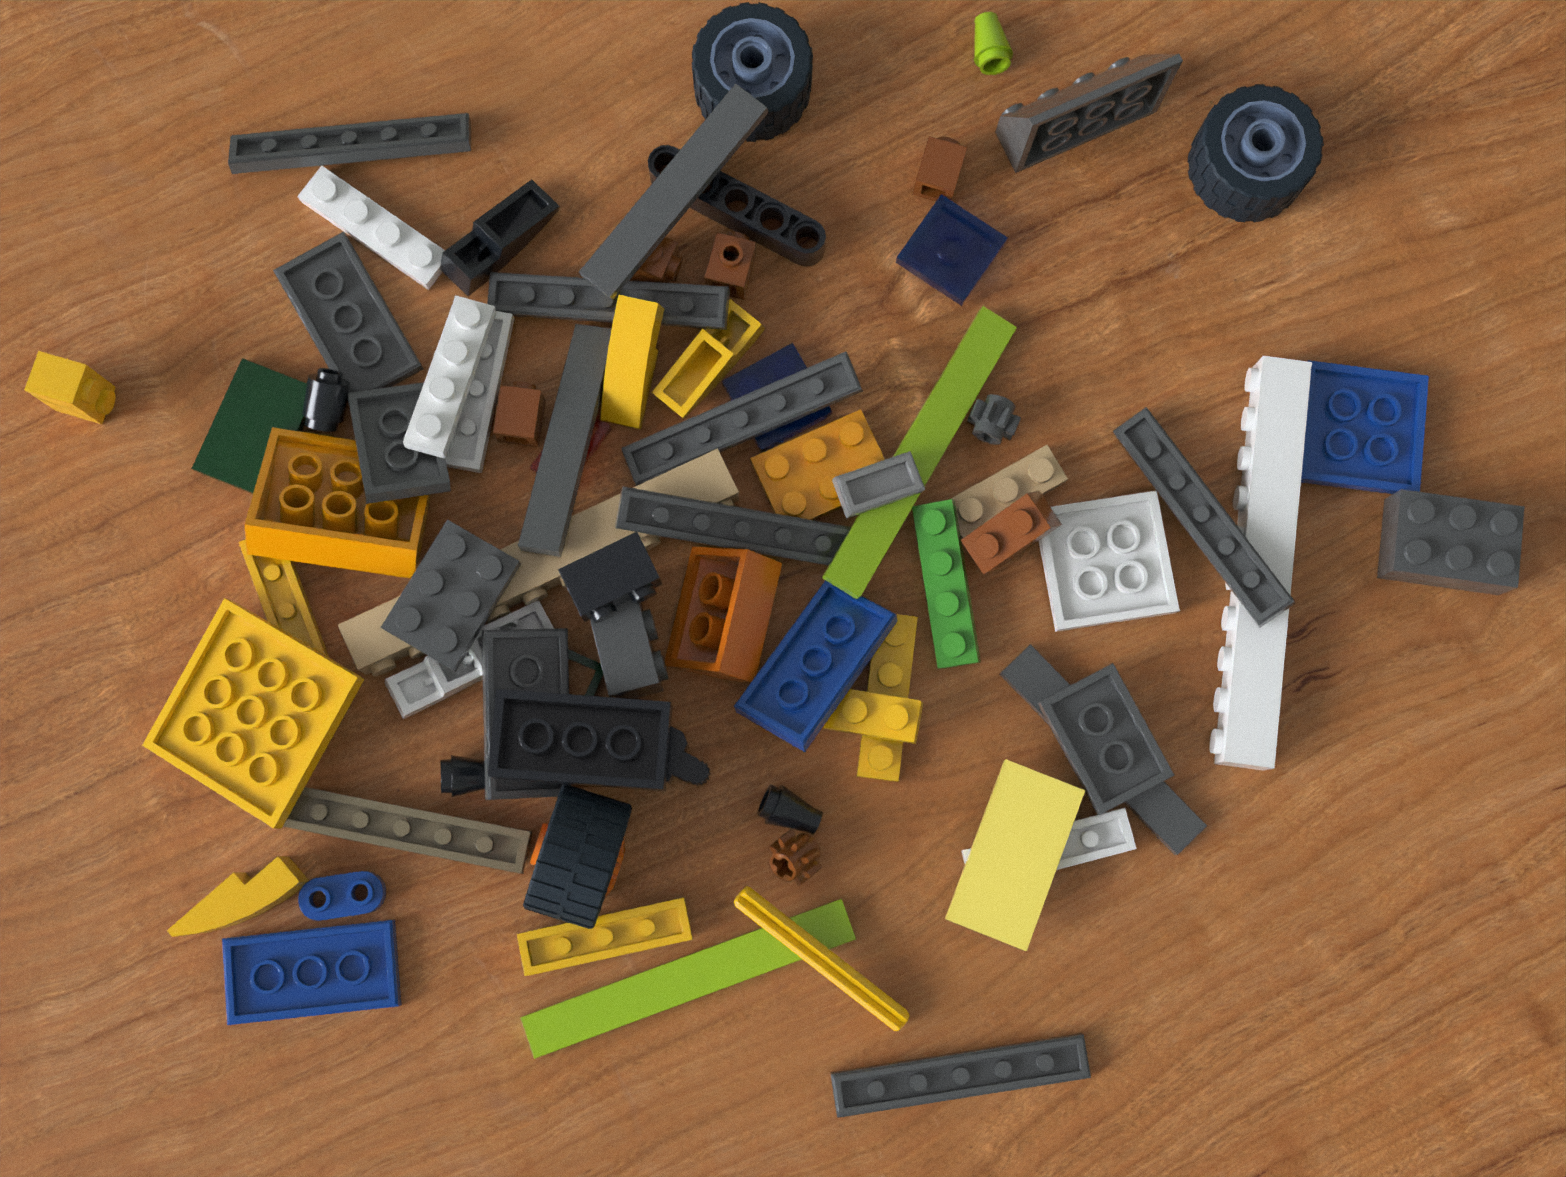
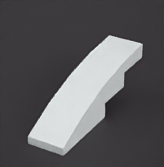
[385,601,554,719]

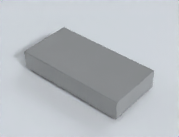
[832,451,925,519]

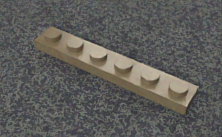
[283,787,532,874]

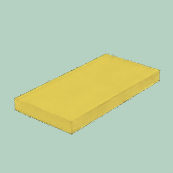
[945,759,1085,951]

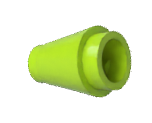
[974,12,1013,75]

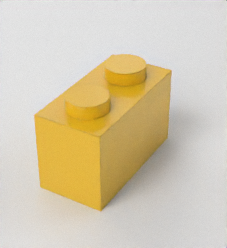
[24,351,116,424]

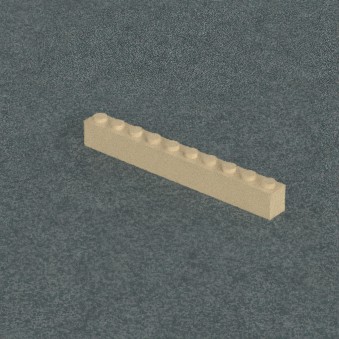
[338,448,739,676]

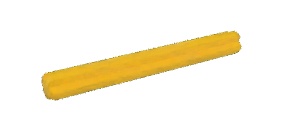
[734,886,910,1031]

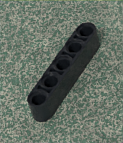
[648,145,826,267]

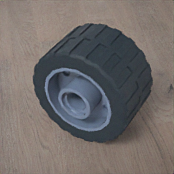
[692,2,813,142]
[1187,84,1324,223]

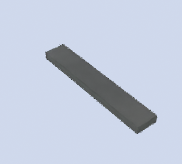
[579,83,768,301]
[228,113,471,174]
[487,272,730,330]
[518,324,612,557]
[621,352,863,486]
[1113,407,1295,628]
[615,486,851,565]
[1000,644,1207,855]
[830,1033,1091,1118]

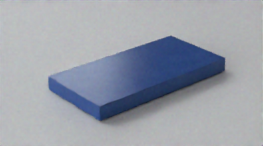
[734,580,898,752]
[222,920,401,1025]

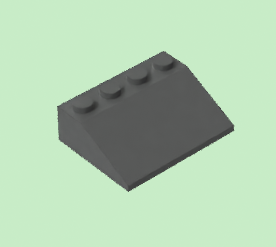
[995,54,1183,173]

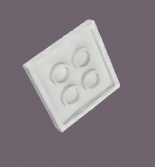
[1039,491,1180,632]

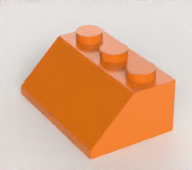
[664,547,782,683]

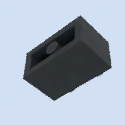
[558,531,662,623]

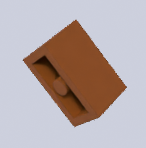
[961,491,1062,575]

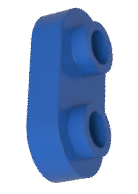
[298,871,386,921]

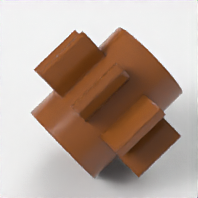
[769,829,822,886]

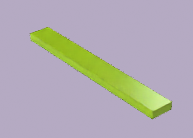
[822,306,1017,599]
[520,899,856,1059]

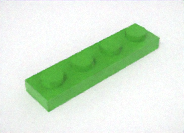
[912,499,981,669]

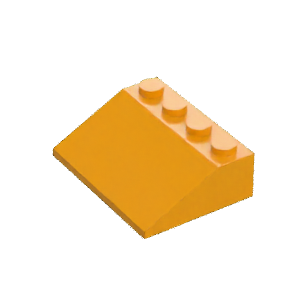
[245,427,431,579]

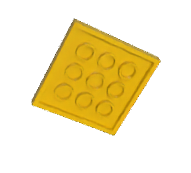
[142,598,365,829]

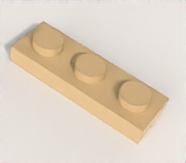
[951,445,1068,539]

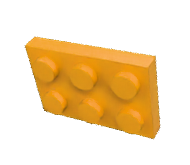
[750,409,885,520]

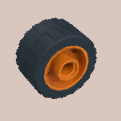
[523,784,632,929]

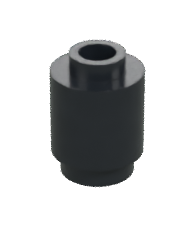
[302,368,350,432]

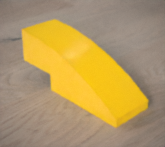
[601,295,665,429]
[651,299,766,418]
[167,856,309,937]

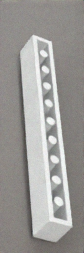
[1209,356,1312,771]

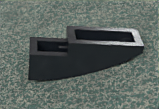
[440,179,560,296]

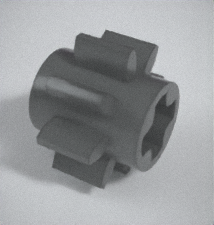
[967,394,1021,445]

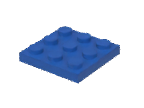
[1301,360,1429,494]

